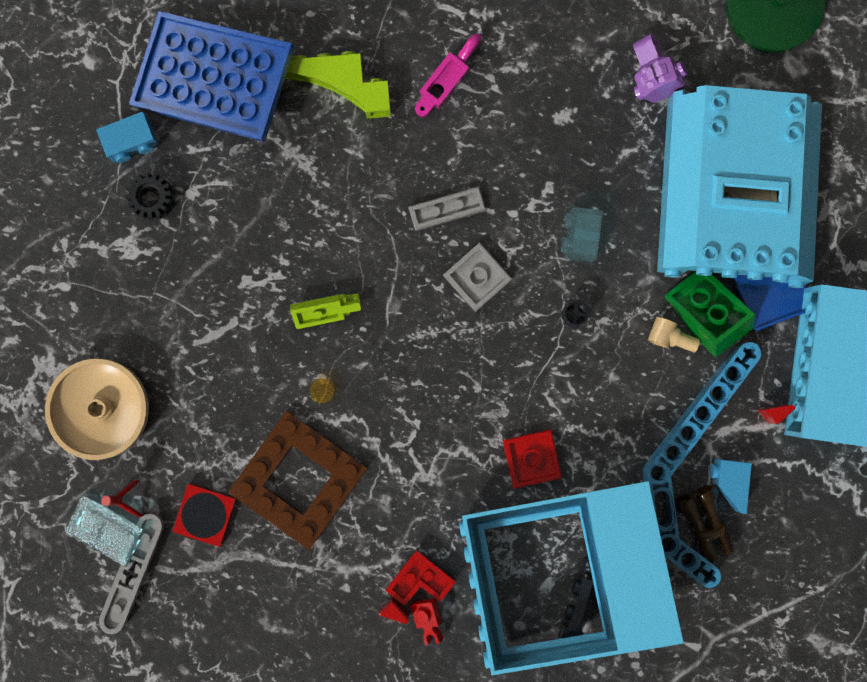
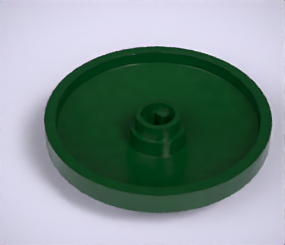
[725,0,825,53]

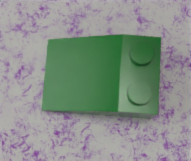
[665,271,755,358]

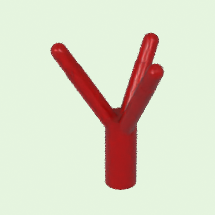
[101,479,144,518]

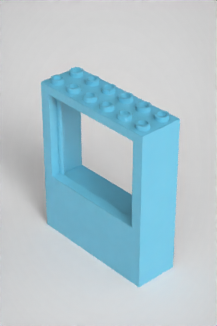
[784,284,867,447]
[459,481,684,676]

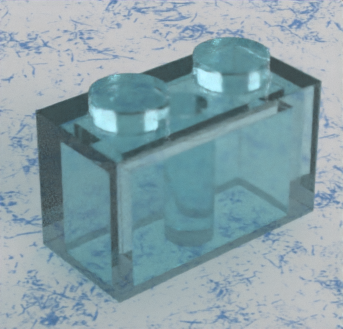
[560,207,603,263]

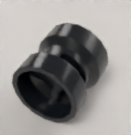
[561,301,589,327]

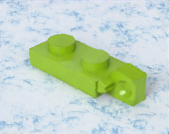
[290,294,361,329]

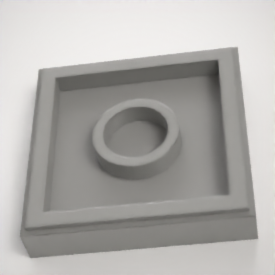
[443,242,512,312]

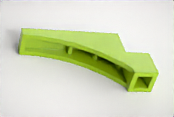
[285,51,391,119]

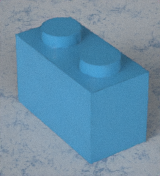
[96,112,160,163]

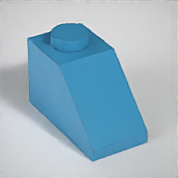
[710,458,752,514]

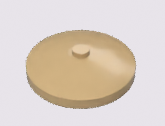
[45,359,149,460]

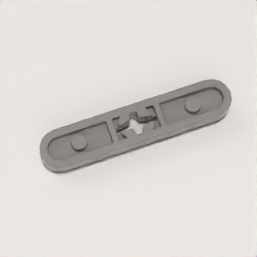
[99,513,164,634]

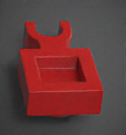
[410,598,444,645]

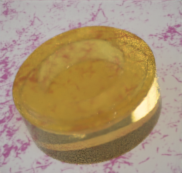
[309,378,335,403]

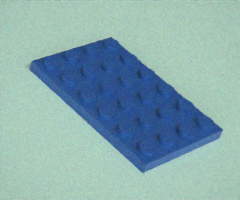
[129,11,295,142]

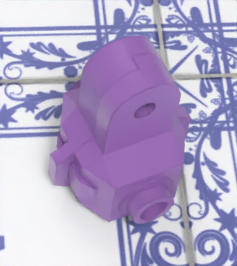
[633,33,688,103]

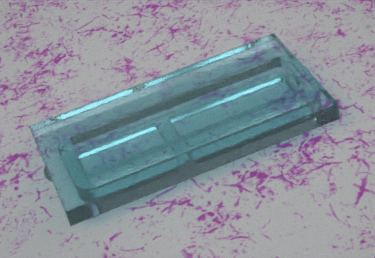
[65,495,145,567]

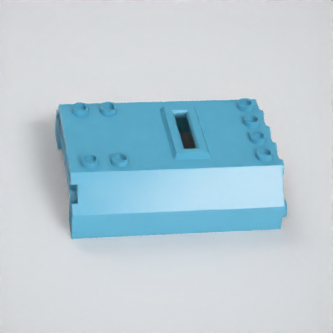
[657,85,822,288]

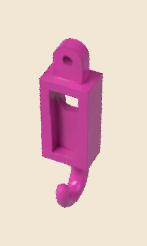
[415,33,483,117]

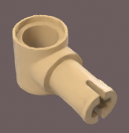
[648,317,700,353]

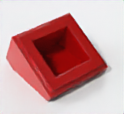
[758,404,796,424]
[378,597,409,624]

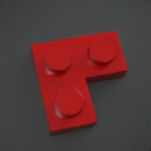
[385,549,456,606]

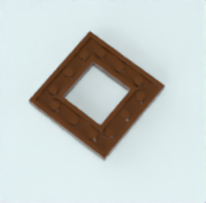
[228,410,368,550]

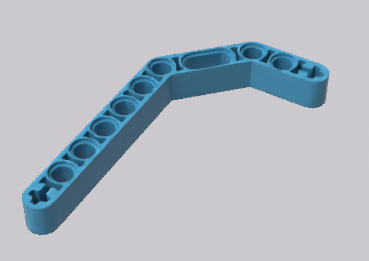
[643,342,761,588]

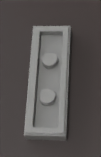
[408,186,486,232]

